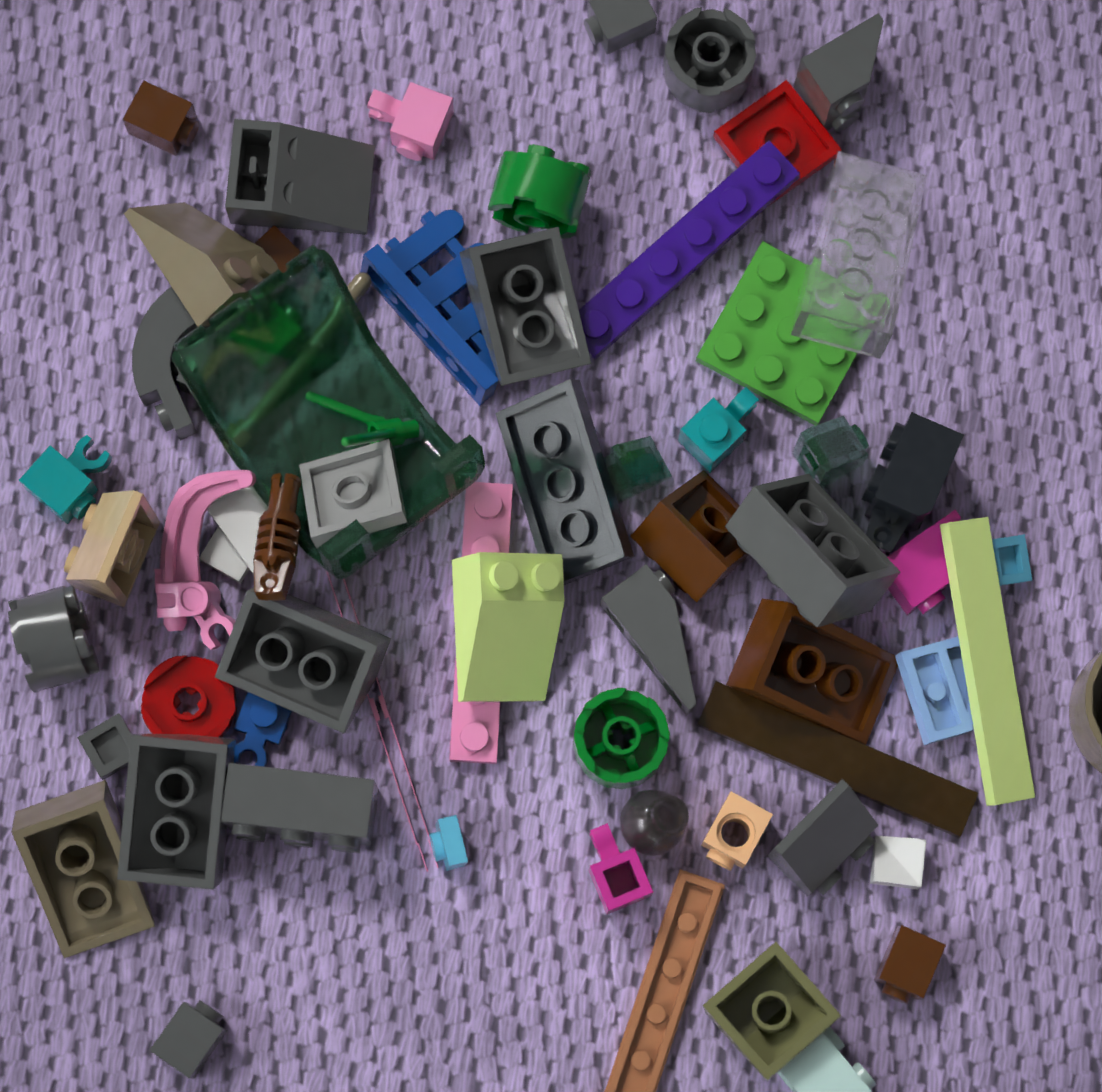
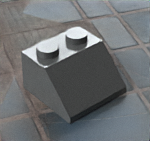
[793,13,884,132]
[767,779,878,897]

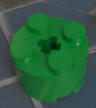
[488,144,591,239]
[573,688,670,790]

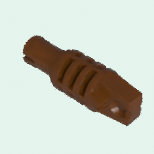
[253,473,301,601]

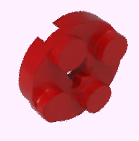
[141,655,237,738]

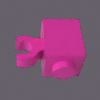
[588,823,653,914]

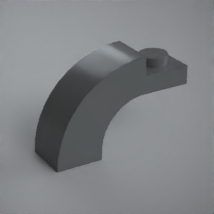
[132,287,211,440]

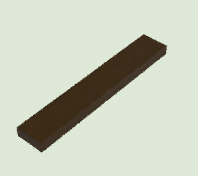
[697,681,978,838]

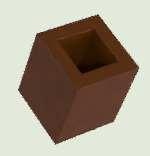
[122,80,199,156]
[874,925,946,1004]

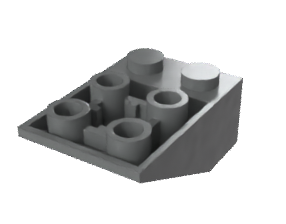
[225,119,375,235]

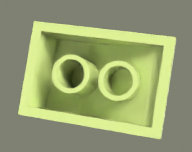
[452,552,565,702]

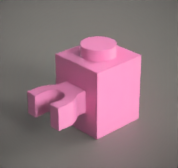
[367,82,454,161]

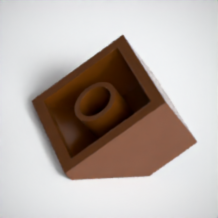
[630,470,749,603]

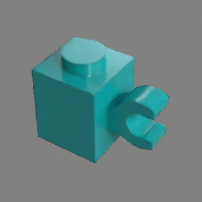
[678,387,759,473]
[19,435,112,524]

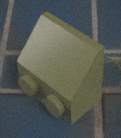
[702,942,841,1081]

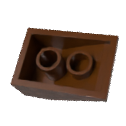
[726,598,898,745]

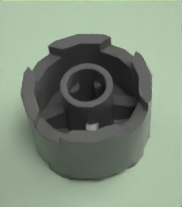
[663,7,756,113]
[8,585,99,693]

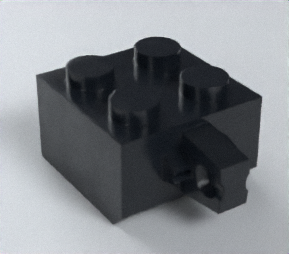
[861,412,964,555]

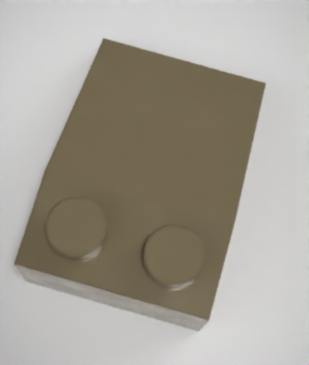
[124,202,287,327]
[11,780,155,958]

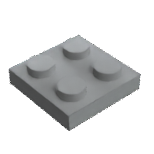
[299,439,407,548]

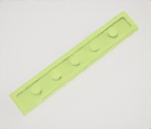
[940,517,1035,806]

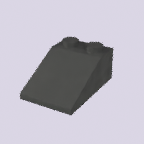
[460,227,591,386]

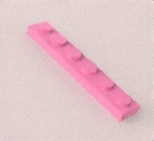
[449,482,513,764]

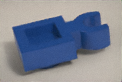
[234,692,292,767]

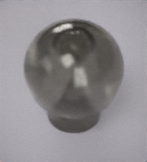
[620,790,689,856]

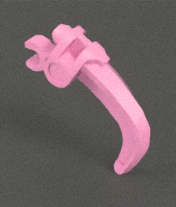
[154,470,257,650]

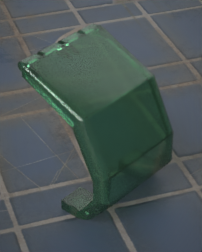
[172,244,485,579]

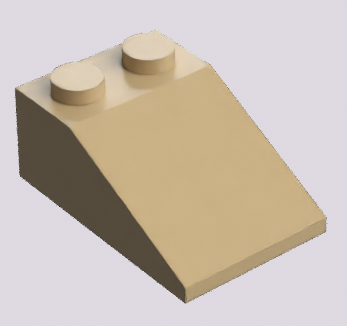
[64,490,160,607]

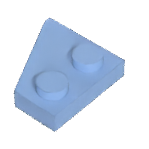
[895,636,973,746]

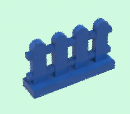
[360,210,499,406]

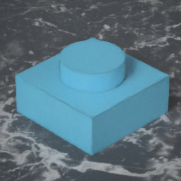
[992,534,1033,586]
[429,815,468,871]

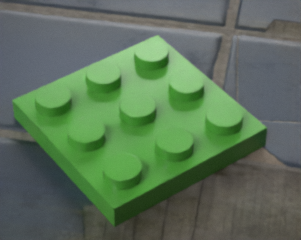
[696,241,883,426]

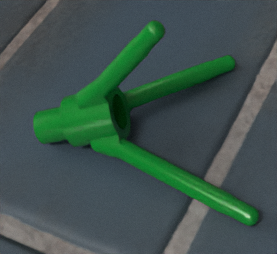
[305,391,420,447]

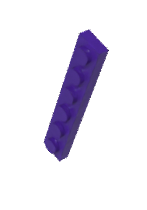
[579,140,800,360]

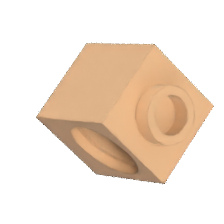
[701,791,773,871]

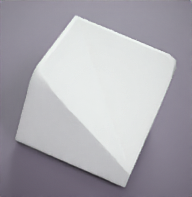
[870,836,926,889]

